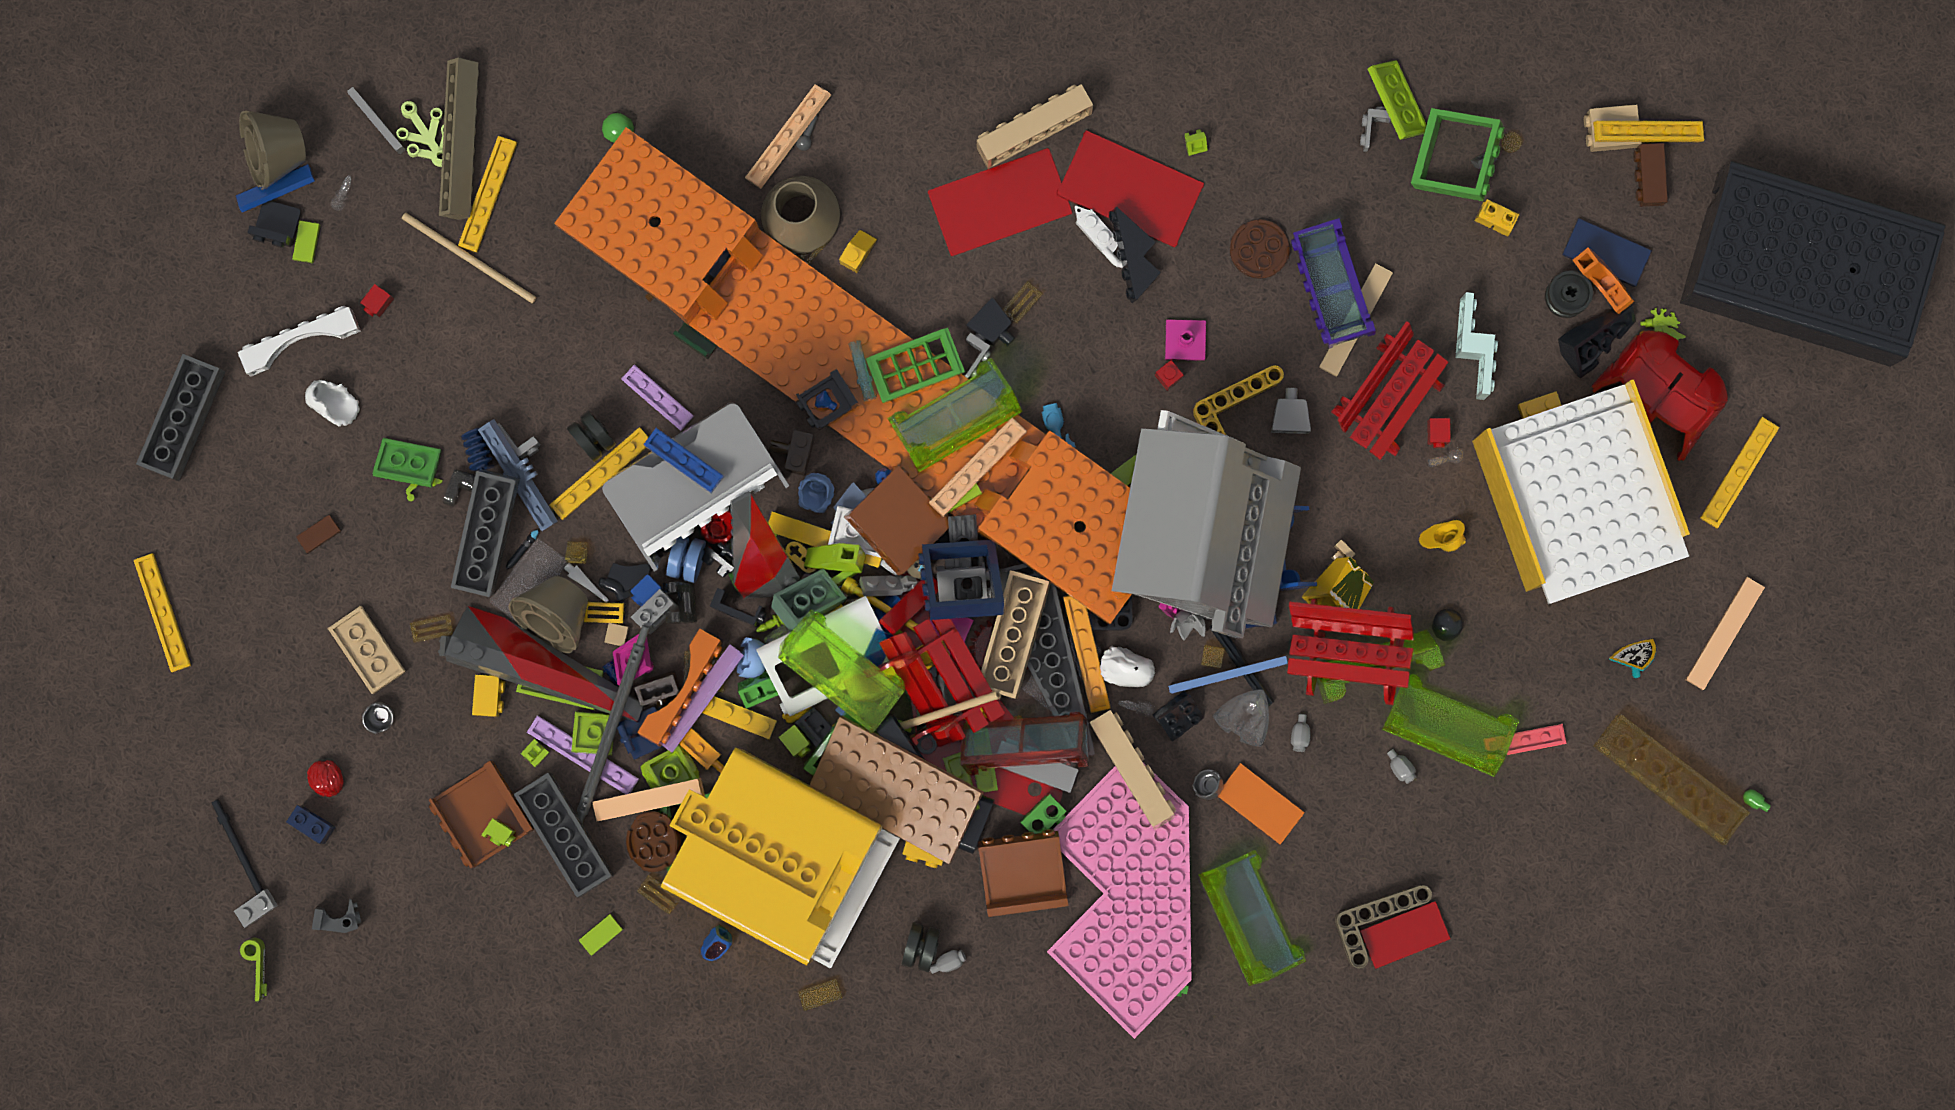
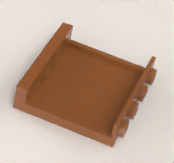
[844,466,949,575]
[429,761,535,868]
[978,829,1068,917]

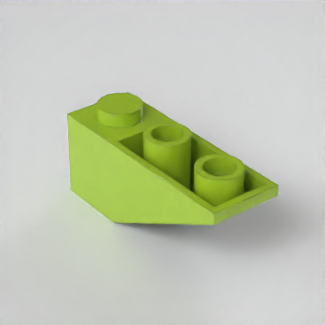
[804,543,866,573]

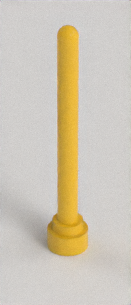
[841,577,918,631]

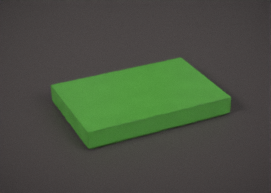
[372,438,442,488]

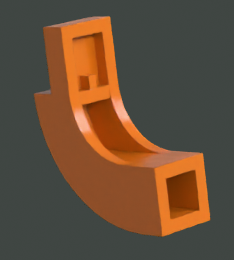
[1573,247,1634,314]

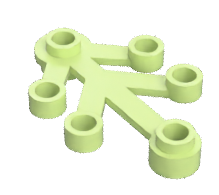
[396,101,444,167]

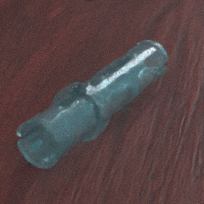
[848,340,876,401]

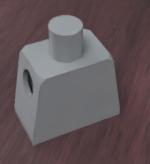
[1271,388,1311,434]

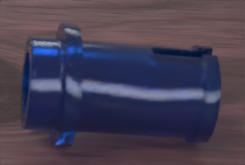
[602,661,618,686]

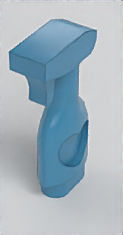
[1042,403,1075,448]

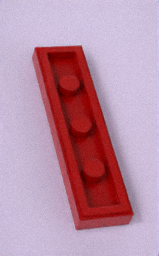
[879,578,938,636]

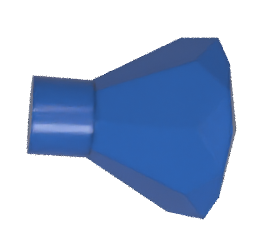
[815,390,837,411]

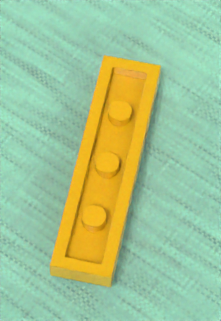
[702,696,777,740]

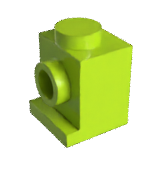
[481,818,516,847]

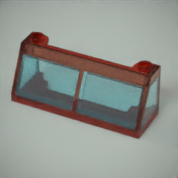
[960,712,1088,775]

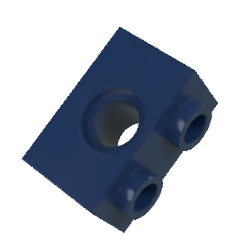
[286,805,335,844]

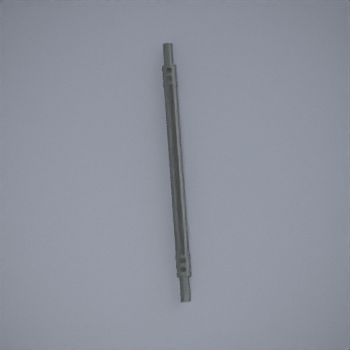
[577,625,650,823]

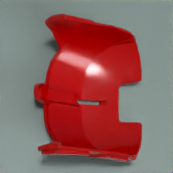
[1591,331,1728,461]

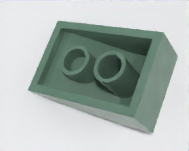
[771,568,846,632]

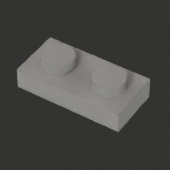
[234,889,278,928]

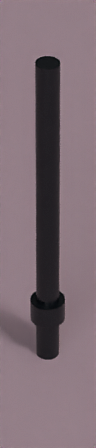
[211,799,263,895]

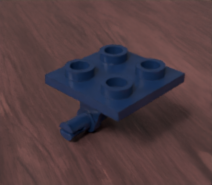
[617,707,664,760]

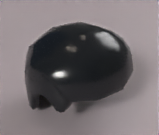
[1432,609,1463,641]

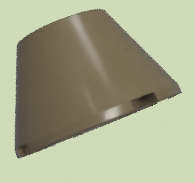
[239,111,306,190]
[761,176,840,254]
[509,576,588,653]

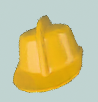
[1419,520,1466,552]

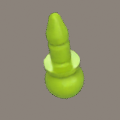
[756,614,785,632]

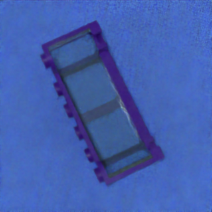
[1291,218,1376,349]

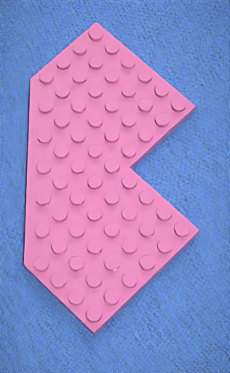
[1047,763,1192,1039]

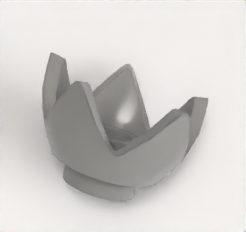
[1170,609,1205,641]

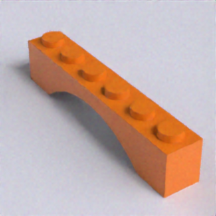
[637,629,723,747]

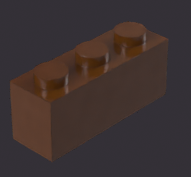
[1633,143,1667,207]

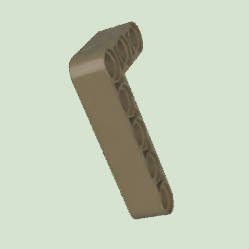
[1335,885,1432,968]

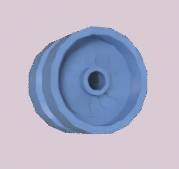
[667,536,706,583]

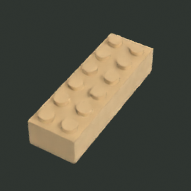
[977,84,1093,169]
[981,570,1051,699]
[1090,710,1176,830]

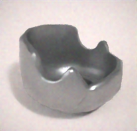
[362,702,394,734]
[1192,769,1223,800]

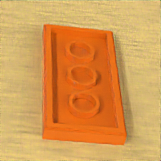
[1217,763,1305,844]

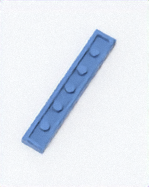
[1168,655,1288,694]

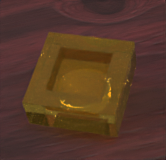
[565,541,588,564]
[1201,645,1224,669]

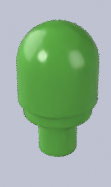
[1743,789,1771,812]

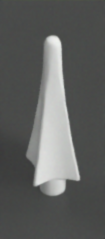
[564,563,609,603]

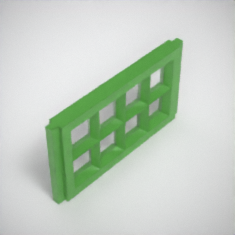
[866,328,965,403]

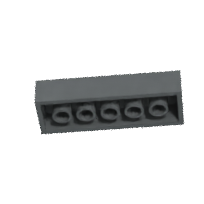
[136,354,225,481]
[451,469,520,597]
[514,773,615,898]

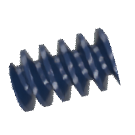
[461,427,495,471]

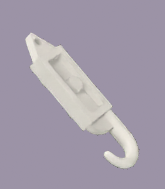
[1074,206,1123,268]

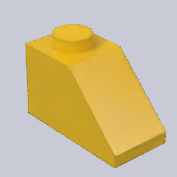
[839,230,877,273]

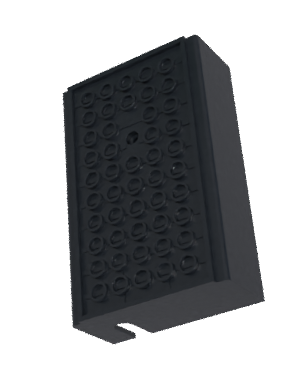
[1680,161,1945,367]

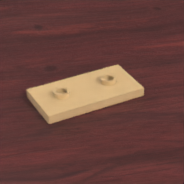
[328,606,406,694]

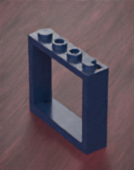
[918,540,1004,620]

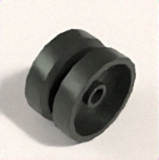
[1544,270,1593,318]
[567,411,616,462]
[901,922,941,972]

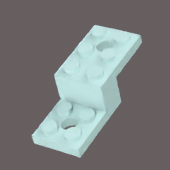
[1455,292,1498,400]

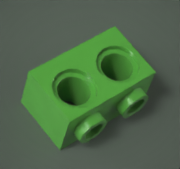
[738,669,778,709]
[1020,792,1067,834]

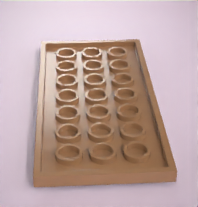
[809,716,984,864]

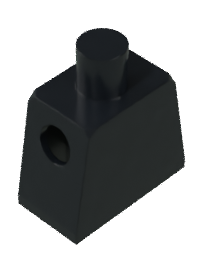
[966,298,1015,347]

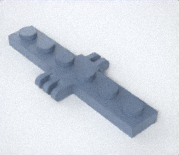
[478,419,558,531]

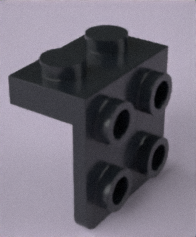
[247,201,301,248]

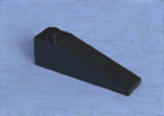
[1558,305,1636,379]

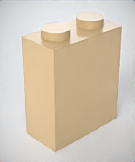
[1584,105,1642,152]

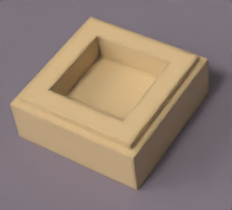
[605,623,629,646]

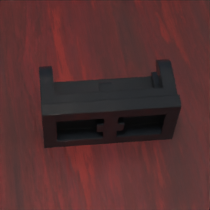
[795,707,832,747]

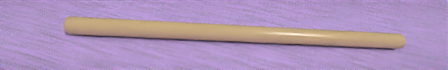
[402,213,537,304]
[900,691,1001,730]

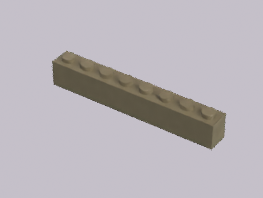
[439,58,479,220]

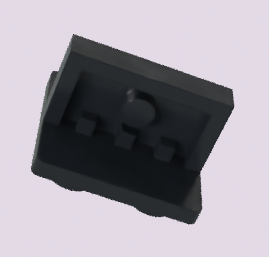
[1152,691,1204,741]

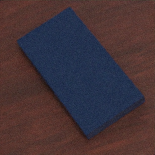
[1562,218,1652,287]

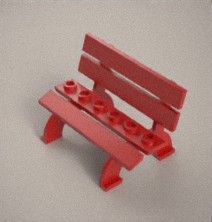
[1331,321,1448,460]
[1287,598,1414,705]
[863,619,1005,747]

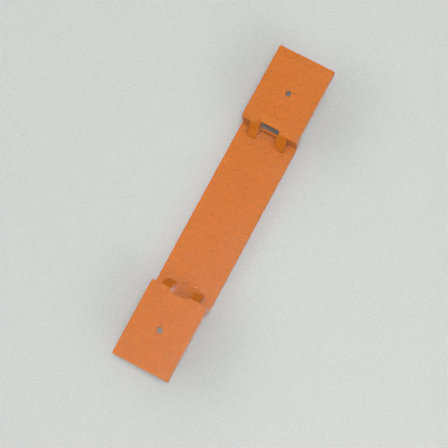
[554,127,1132,624]

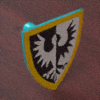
[1609,639,1656,678]

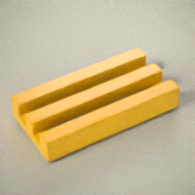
[584,602,625,623]

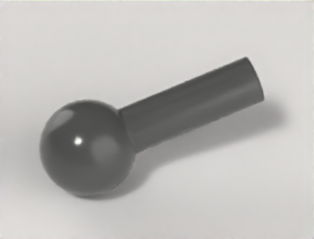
[796,116,818,151]

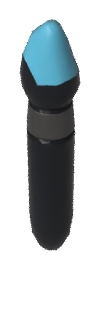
[506,530,539,569]

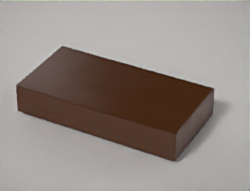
[296,515,341,554]

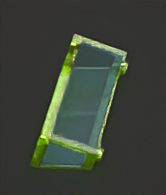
[887,358,1022,472]
[1198,850,1306,986]

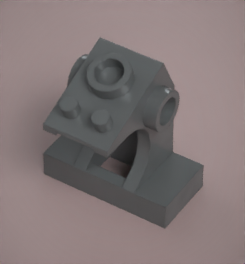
[312,899,361,933]

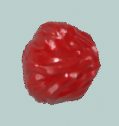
[701,510,733,544]
[307,760,344,797]

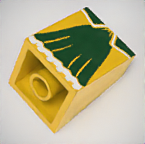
[1302,557,1374,609]

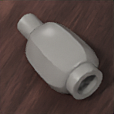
[1291,714,1310,752]
[1387,749,1416,784]
[930,950,966,974]

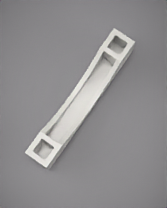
[238,306,361,376]

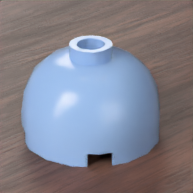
[737,637,766,678]

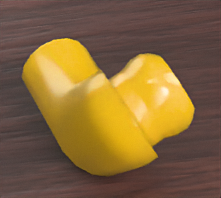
[782,707,812,724]

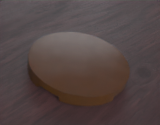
[1230,219,1290,279]
[626,811,681,872]

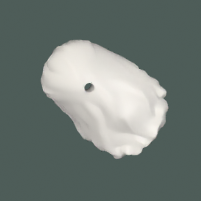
[305,380,360,426]
[1100,646,1155,687]

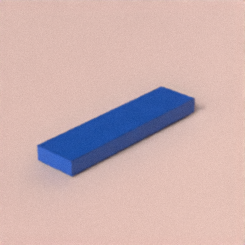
[236,164,315,212]
[643,428,724,494]

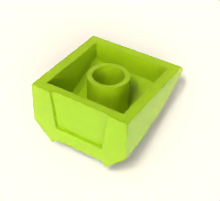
[641,745,699,789]

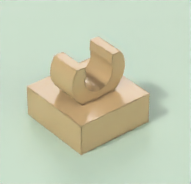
[1332,540,1355,560]

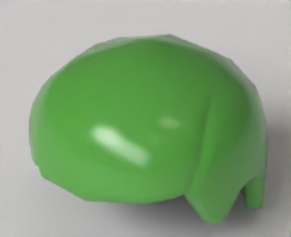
[602,113,634,143]

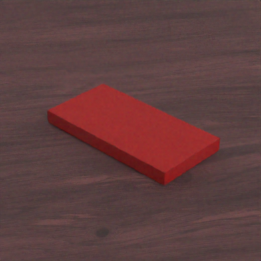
[1360,901,1450,969]

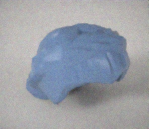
[798,473,834,513]

